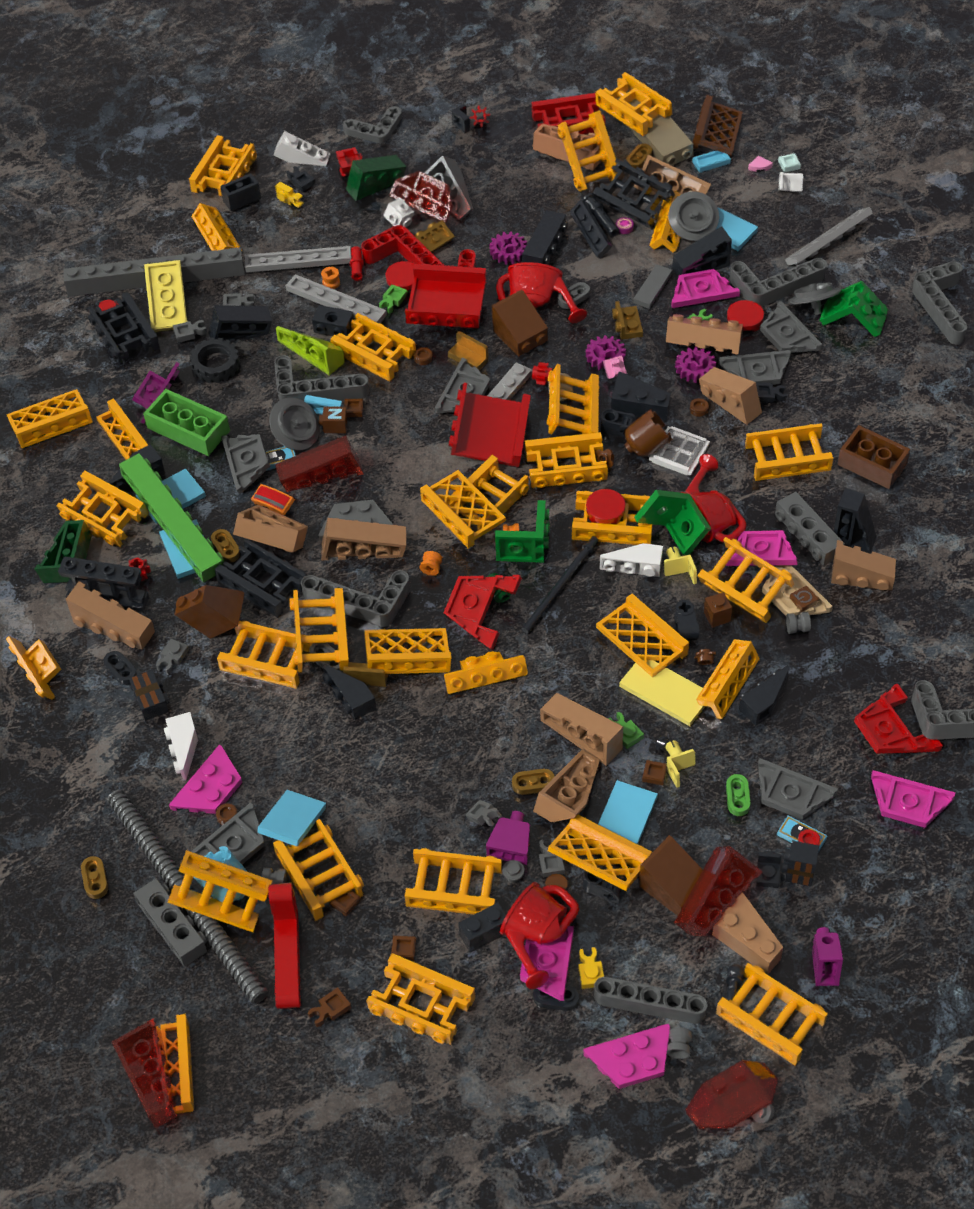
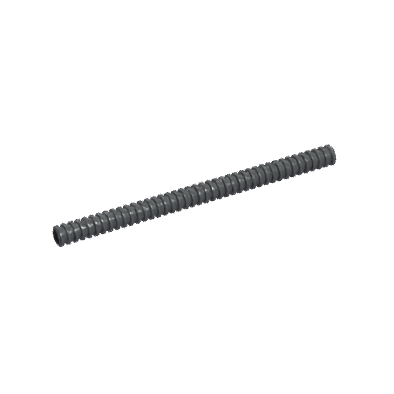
[107,789,268,1004]

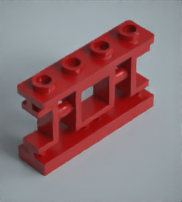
[532,93,605,135]

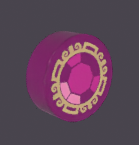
[616,217,633,234]

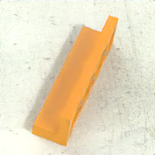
[649,190,681,253]
[191,203,242,252]
[96,399,148,460]
[696,639,760,719]
[160,1014,194,1115]

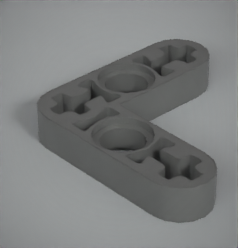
[343,106,402,144]

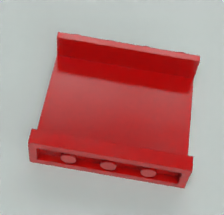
[448,383,531,467]

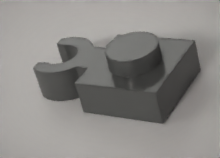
[223,293,255,306]
[173,320,207,343]
[156,639,189,675]
[466,800,502,826]
[539,838,565,878]

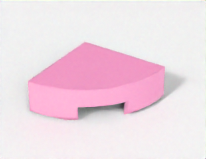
[748,156,773,172]

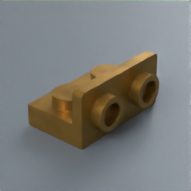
[414,220,455,253]
[612,301,643,340]

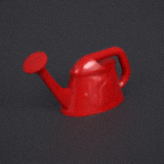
[496,262,587,323]
[680,454,746,542]
[500,882,579,989]

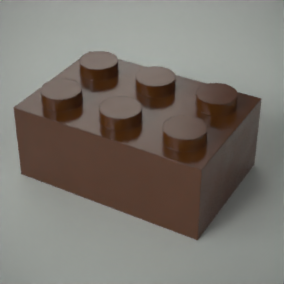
[837,425,911,489]

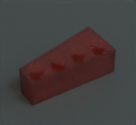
[275,435,363,492]
[674,846,762,936]
[112,1018,177,1128]

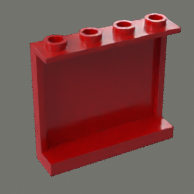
[405,264,486,328]

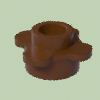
[595,449,614,468]
[695,649,716,665]

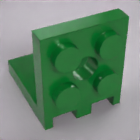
[819,281,888,337]
[634,490,711,555]
[495,500,550,563]

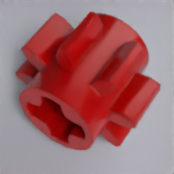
[470,106,491,127]
[532,362,553,385]
[128,557,151,581]

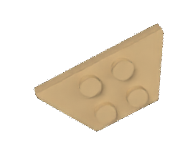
[762,565,833,616]

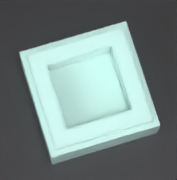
[778,153,801,172]

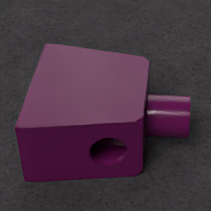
[486,811,530,865]
[812,927,843,986]

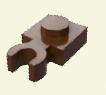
[308,987,351,1027]

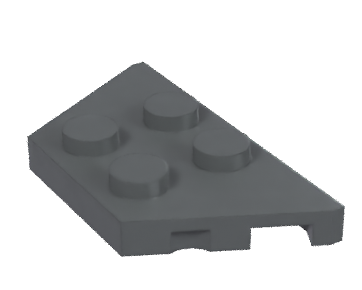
[760,301,822,353]
[719,350,791,385]
[435,358,490,413]
[221,434,270,494]
[319,500,393,541]
[758,758,838,820]
[191,802,265,865]

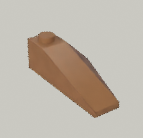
[634,155,711,195]
[533,750,600,822]

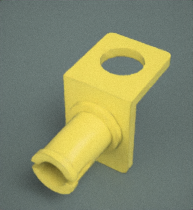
[664,547,697,584]
[665,740,695,788]

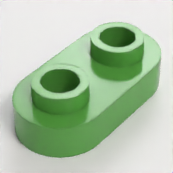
[726,774,750,816]

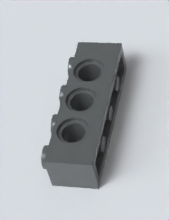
[775,492,845,566]
[133,879,207,967]

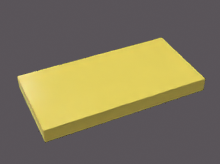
[144,260,187,332]
[619,660,705,726]

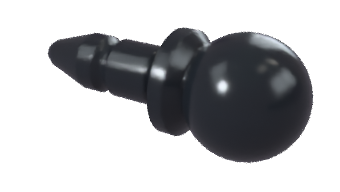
[726,964,745,1000]

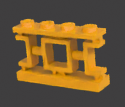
[595,72,672,136]
[189,135,257,196]
[330,313,416,382]
[525,432,608,488]
[57,471,149,547]
[572,491,652,545]
[367,953,475,1045]

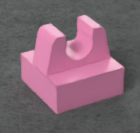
[603,356,627,379]

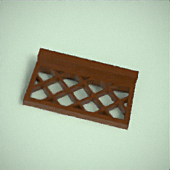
[692,94,743,155]

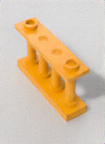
[557,110,616,192]
[547,364,599,434]
[745,423,833,481]
[447,455,529,531]
[697,537,794,623]
[290,588,348,672]
[217,621,312,689]
[273,819,364,920]
[405,848,502,915]
[168,850,272,932]
[716,963,828,1066]

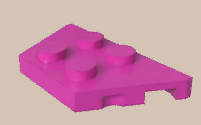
[672,269,740,308]
[720,530,798,566]
[169,745,242,814]
[871,770,955,828]
[520,926,574,1001]
[583,1023,670,1089]

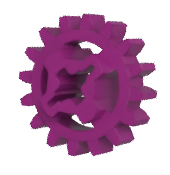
[489,232,527,265]
[586,335,626,371]
[675,347,716,383]

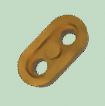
[627,144,652,169]
[211,529,240,563]
[512,769,555,795]
[81,856,108,899]

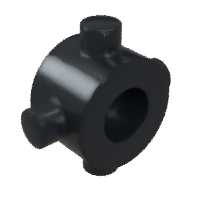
[656,735,669,751]

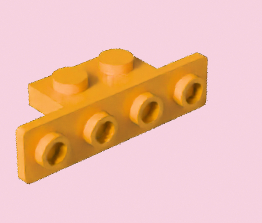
[6,636,61,700]
[444,651,528,694]

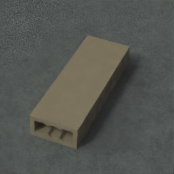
[617,91,693,166]

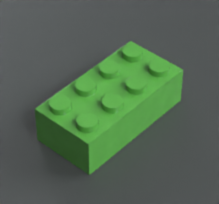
[143,389,230,456]

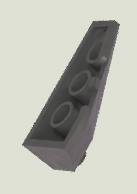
[420,156,473,220]

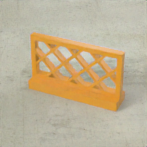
[6,389,93,448]
[420,470,506,549]
[596,594,689,677]
[364,628,451,674]
[548,815,652,891]

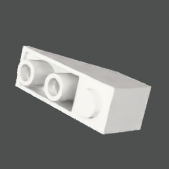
[274,131,330,166]
[600,543,663,577]
[164,712,198,781]

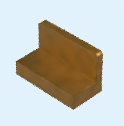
[448,331,488,370]
[343,662,388,687]

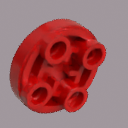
[386,261,414,290]
[727,300,764,331]
[586,489,626,524]

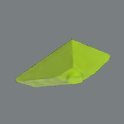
[276,326,345,375]

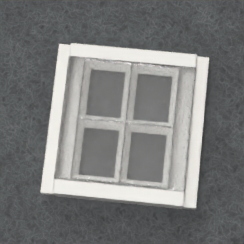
[649,426,710,476]

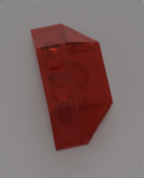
[389,171,453,223]
[685,1060,778,1129]

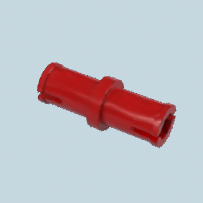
[350,246,364,281]

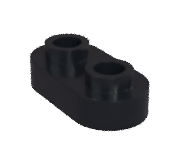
[103,651,137,685]
[533,985,579,1011]

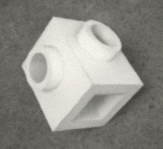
[383,198,414,227]

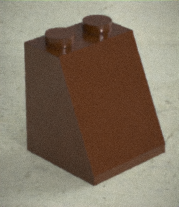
[492,290,548,357]
[174,585,245,639]
[639,835,710,918]

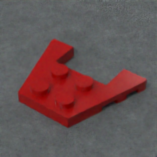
[444,575,522,650]
[854,684,943,754]

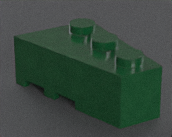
[346,155,406,201]
[35,520,92,583]

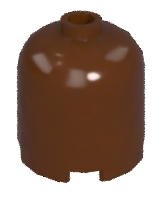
[625,409,673,457]

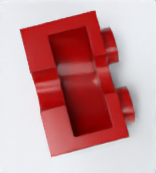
[336,147,362,176]

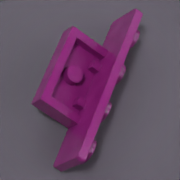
[132,362,180,424]

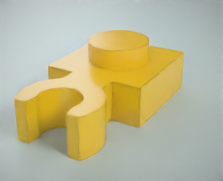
[275,182,304,208]
[579,947,604,989]

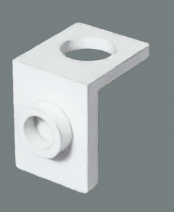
[778,172,803,191]

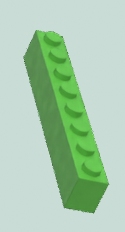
[119,453,224,583]

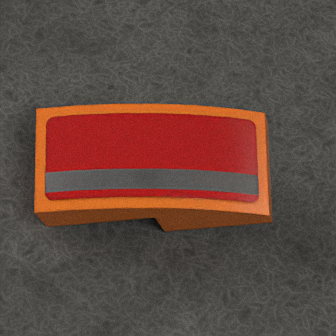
[251,484,295,515]

